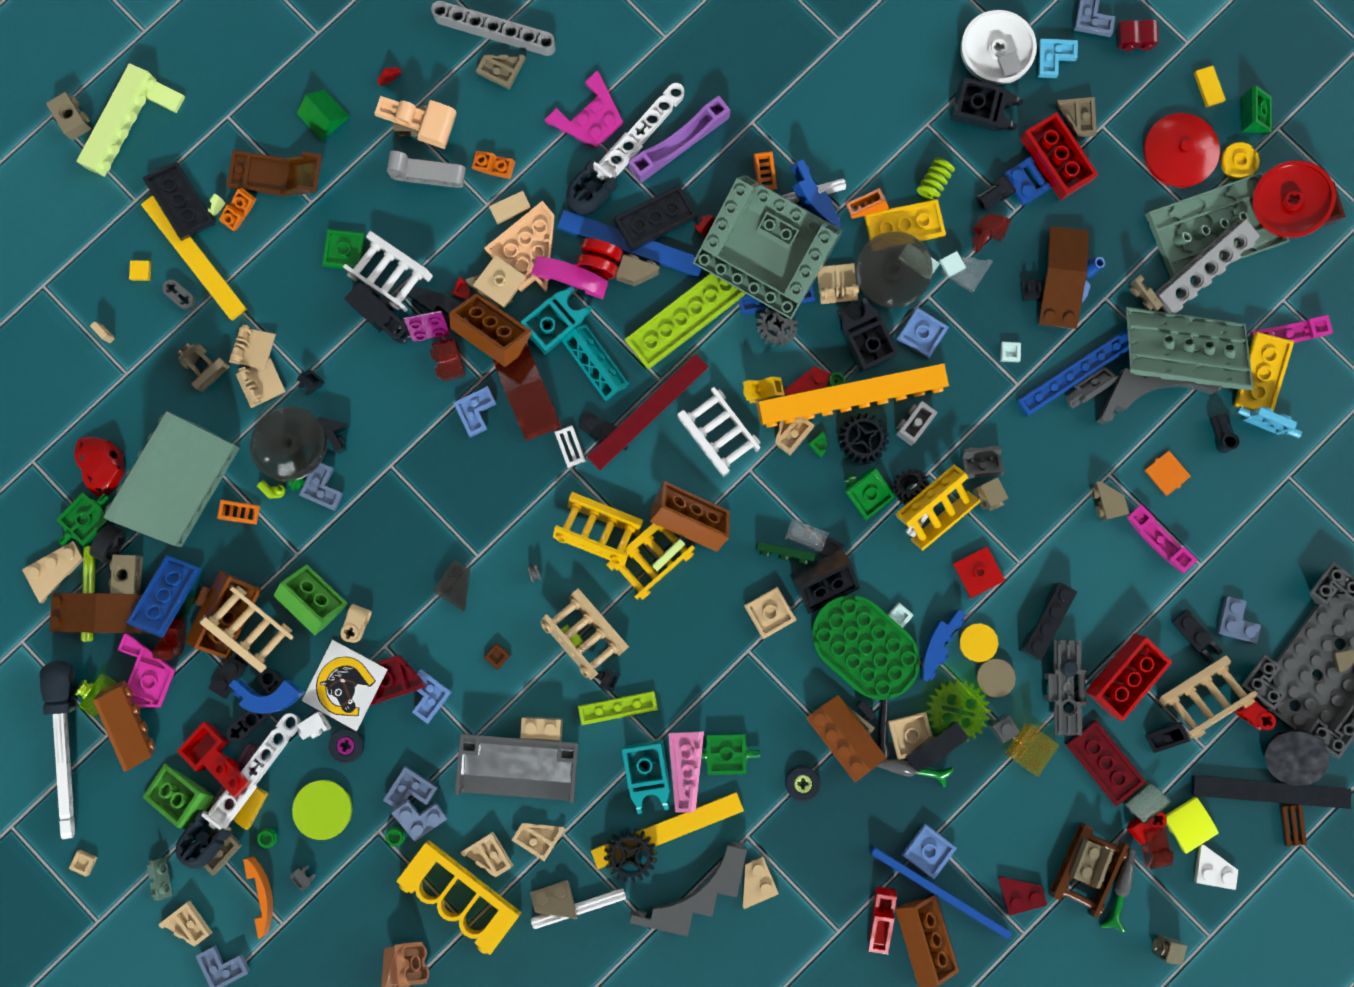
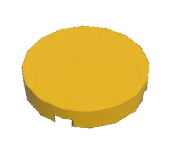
[1220,142,1260,180]
[959,623,998,662]

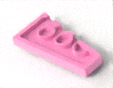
[668,731,704,812]

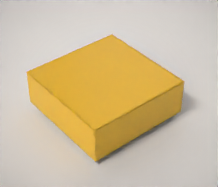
[129,261,151,281]

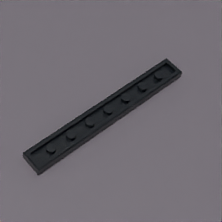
[1192,775,1352,809]

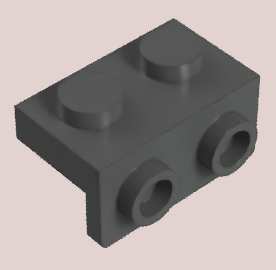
[961,446,1004,479]

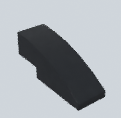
[407,287,462,315]
[905,721,969,773]

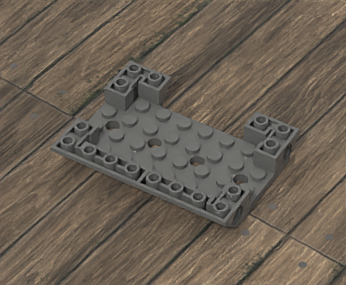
[1241,562,1354,759]

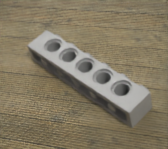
[1155,219,1260,313]

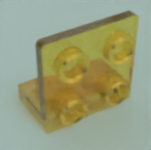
[1005,722,1059,777]

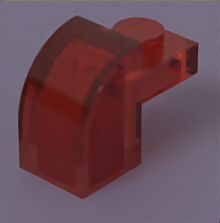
[972,214,1011,252]
[152,619,186,660]
[1142,828,1173,870]

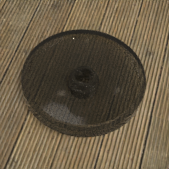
[856,232,933,308]
[250,406,327,482]

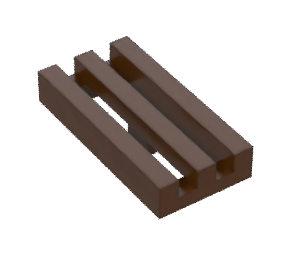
[1280,804,1307,847]

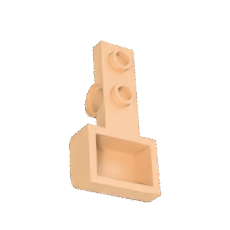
[375,96,457,149]

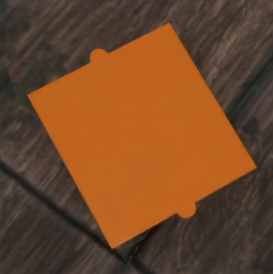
[1144,451,1191,496]

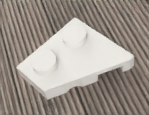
[1194,844,1238,890]

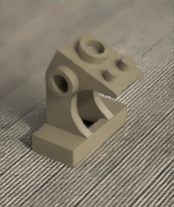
[177,343,230,392]

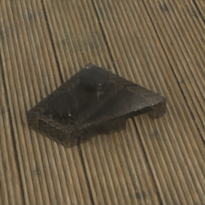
[433,559,470,612]

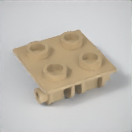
[818,263,859,304]
[229,324,276,370]
[236,358,286,408]

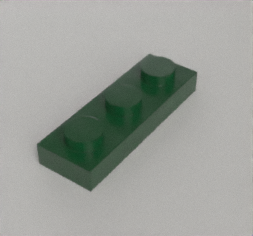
[756,542,815,565]

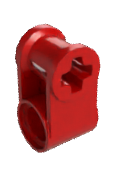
[1234,700,1276,730]
[1126,808,1167,845]

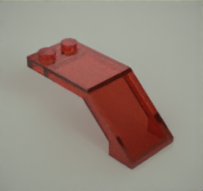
[492,342,562,441]

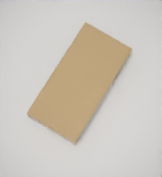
[489,191,531,225]

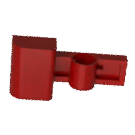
[177,722,251,798]

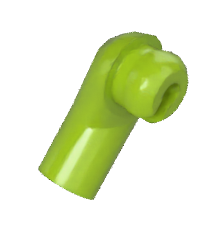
[257,480,285,499]

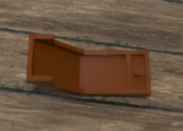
[227,150,322,197]
[1038,226,1089,329]
[49,593,151,634]

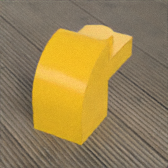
[743,377,785,403]

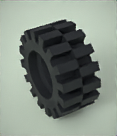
[892,469,930,505]

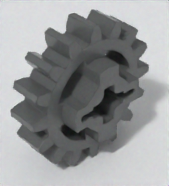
[756,308,798,347]

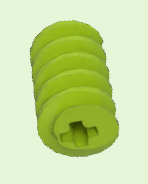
[917,157,955,200]

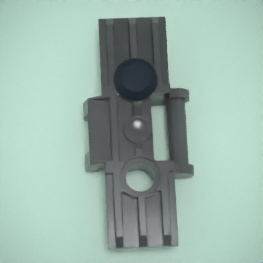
[1044,640,1088,735]

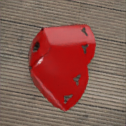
[74,437,126,497]

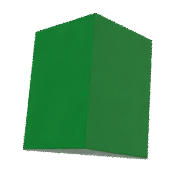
[1242,85,1272,133]
[297,89,349,141]

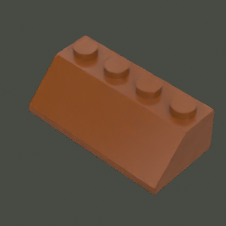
[449,293,531,367]
[650,481,730,552]
[185,571,262,659]
[93,681,156,772]
[806,695,887,782]
[895,894,959,987]

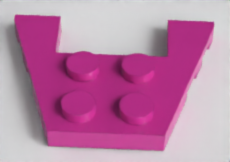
[544,71,623,149]
[118,633,176,707]

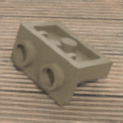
[1069,838,1113,889]

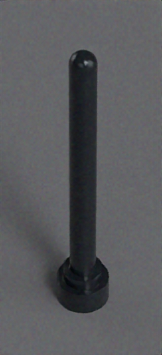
[877,699,890,757]

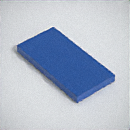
[126,555,202,638]

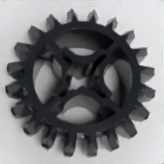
[837,413,889,464]
[604,828,657,883]

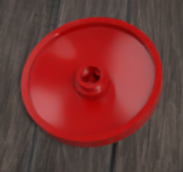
[1143,113,1220,188]
[1252,161,1336,238]

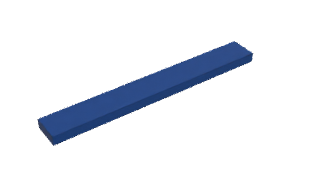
[557,210,702,278]
[1016,329,1129,416]
[869,845,1012,939]

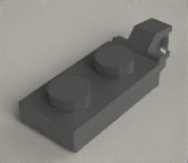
[1066,367,1118,408]

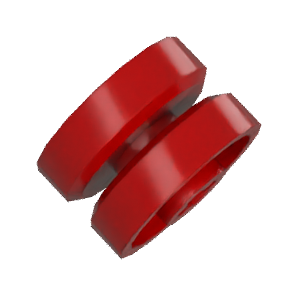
[576,238,623,279]

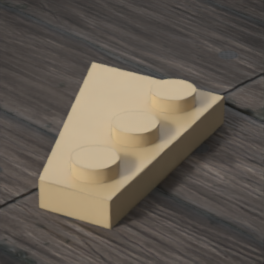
[22,541,83,603]

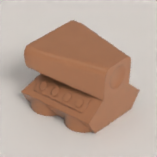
[381,942,429,987]

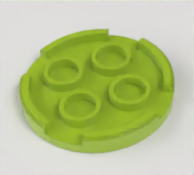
[292,780,353,840]

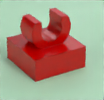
[694,214,715,239]

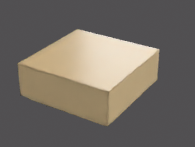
[90,321,115,343]
[69,850,98,877]

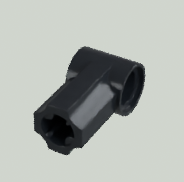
[976,175,1016,211]
[1209,413,1240,453]

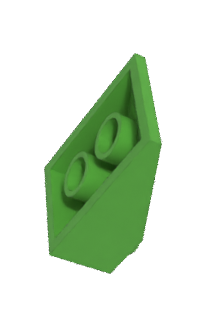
[142,763,215,829]

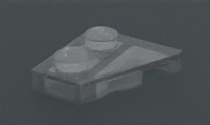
[941,256,993,293]

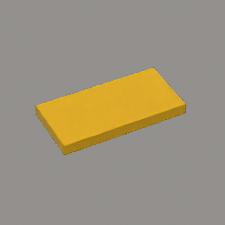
[864,199,946,252]
[1233,332,1294,412]

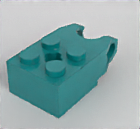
[520,286,593,355]
[622,739,671,814]

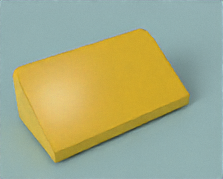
[233,787,269,830]

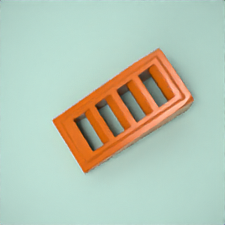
[752,151,777,190]
[846,188,889,219]
[217,500,260,525]

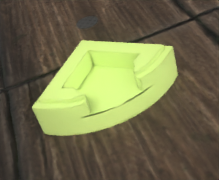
[208,194,226,218]

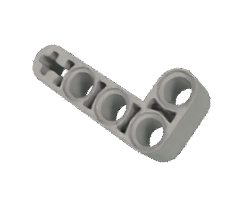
[387,151,466,188]

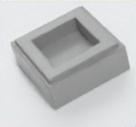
[997,51,1023,77]

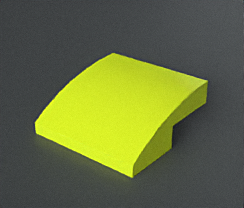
[1165,796,1219,854]

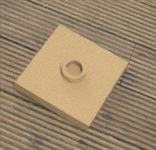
[473,255,527,308]
[744,587,796,639]
[888,712,932,760]

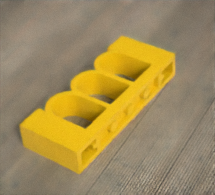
[396,840,521,955]

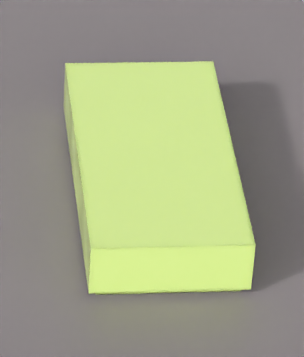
[145,81,185,113]
[652,539,685,572]

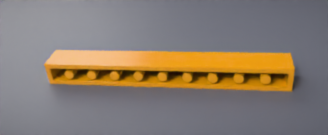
[756,364,949,428]

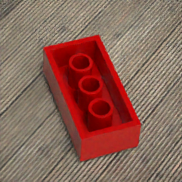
[1020,112,1099,201]
[1085,633,1172,722]

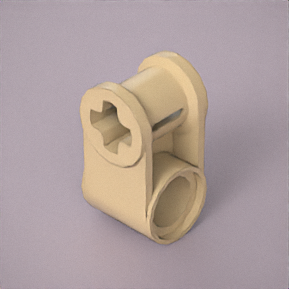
[341,604,372,643]

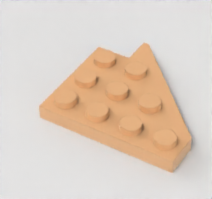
[484,201,555,292]

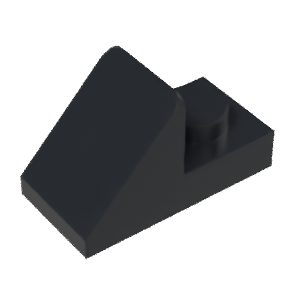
[317,417,350,454]
[1145,722,1191,753]

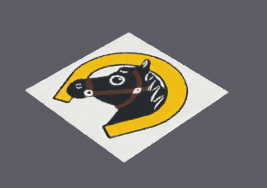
[302,640,388,731]

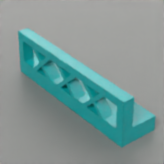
[562,324,630,402]

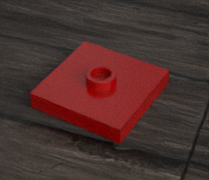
[952,547,1005,598]

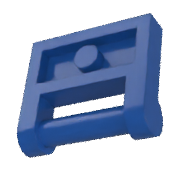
[1002,156,1052,206]

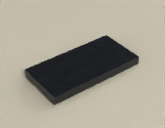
[142,161,215,241]
[613,185,697,252]

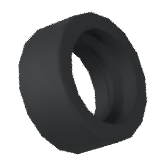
[89,524,125,563]

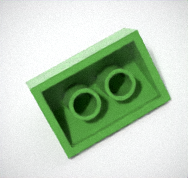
[273,564,348,635]

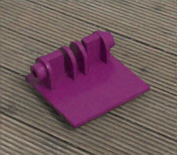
[404,311,450,342]

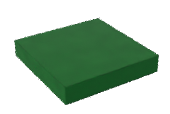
[322,229,366,269]
[844,467,896,520]

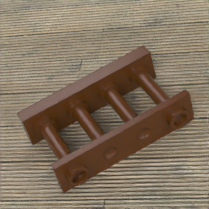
[1048,822,1129,918]

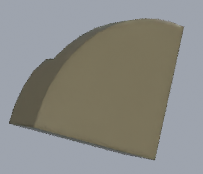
[1333,650,1354,673]

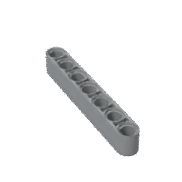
[431,1,556,56]

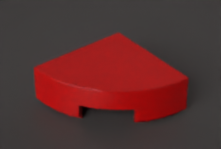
[377,67,402,87]
[452,277,471,301]

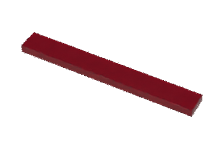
[587,354,709,471]

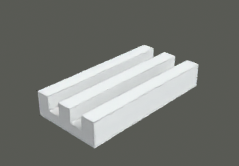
[555,425,586,468]

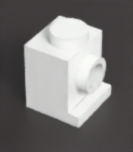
[297,712,332,740]

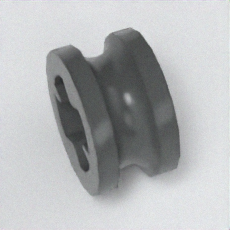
[527,563,542,582]

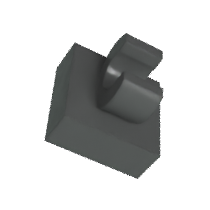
[289,866,316,892]

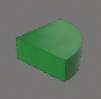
[808,431,827,458]

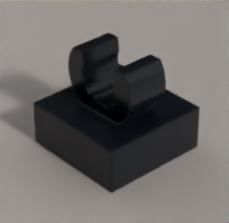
[1020,279,1043,301]
[297,370,325,395]
[595,669,620,691]

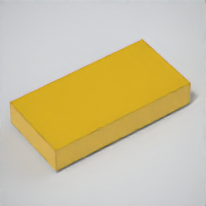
[1193,66,1226,107]

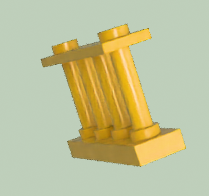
[895,464,981,551]
[553,492,643,566]
[606,523,695,600]

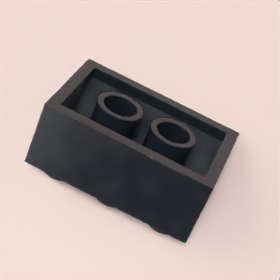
[790,549,860,614]

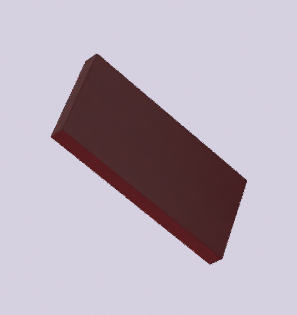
[1065,720,1146,807]

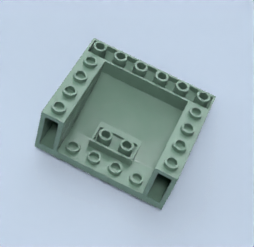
[693,175,844,319]
[104,411,240,547]

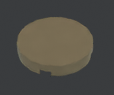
[976,659,1016,698]

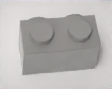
[896,401,938,446]

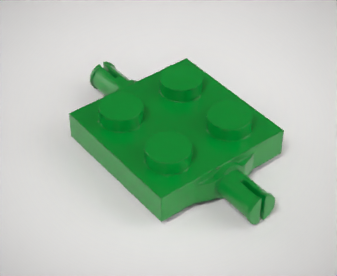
[56,492,110,546]
[701,734,760,775]

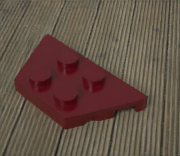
[370,655,427,706]

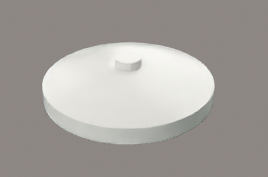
[960,10,1037,85]

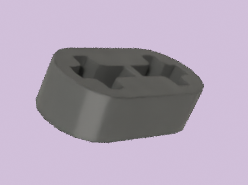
[162,280,196,310]

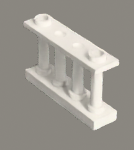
[343,231,433,312]
[677,387,761,477]

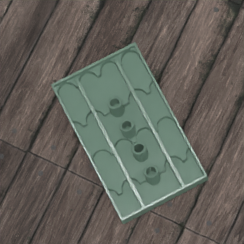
[1145,172,1290,279]
[1126,307,1253,390]

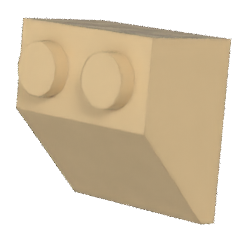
[520,717,563,742]

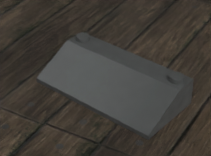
[455,734,579,803]

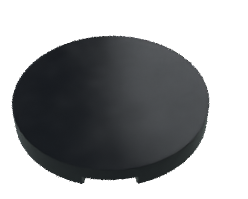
[1265,729,1329,786]

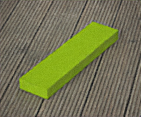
[578,691,658,725]

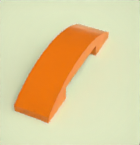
[243,856,273,939]

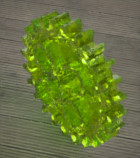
[926,679,991,742]

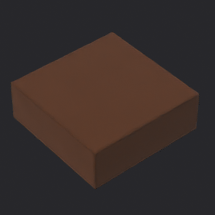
[193,585,210,606]
[484,643,511,670]

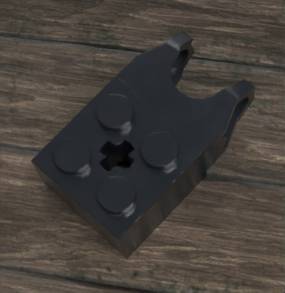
[950,77,1023,131]
[344,282,411,344]
[837,298,899,373]

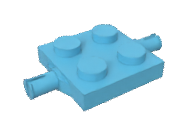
[1237,406,1302,438]

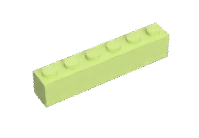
[76,63,157,177]

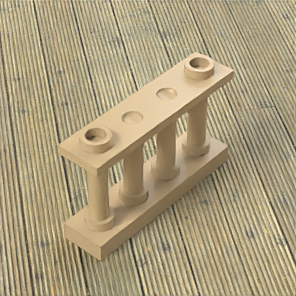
[199,585,293,673]
[540,588,629,680]
[1159,655,1258,739]

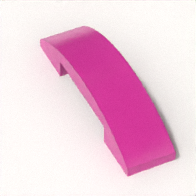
[531,256,608,300]
[1250,315,1333,343]
[1127,504,1198,573]

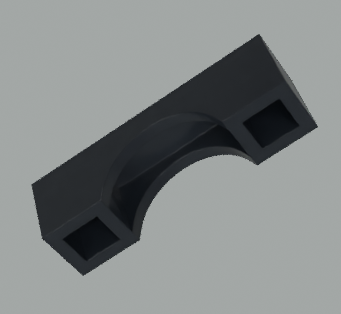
[1018,582,1077,660]

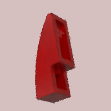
[868,886,897,954]

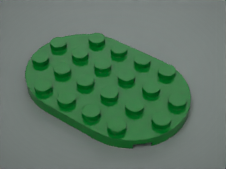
[812,596,920,700]

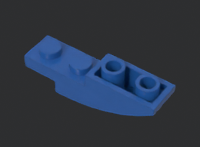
[791,159,841,228]
[920,609,965,682]

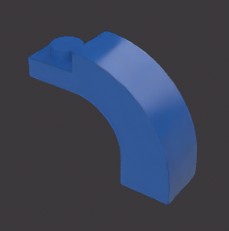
[229,679,305,714]

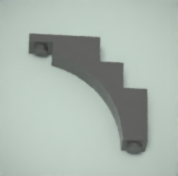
[1096,368,1222,425]
[630,841,747,936]

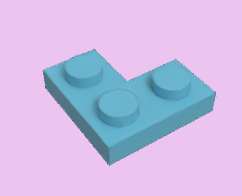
[1038,39,1078,78]

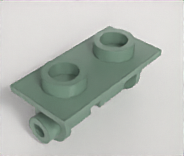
[146,857,173,901]

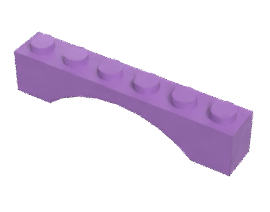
[629,96,730,184]

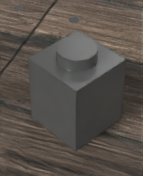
[988,715,1020,743]

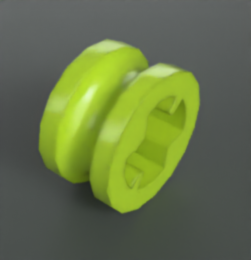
[75,679,93,699]

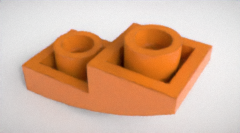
[472,150,515,179]
[219,188,256,232]

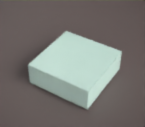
[939,251,966,278]
[1000,342,1021,362]
[888,602,913,628]

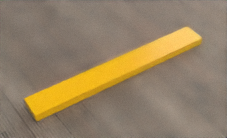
[141,195,247,321]
[591,792,744,869]

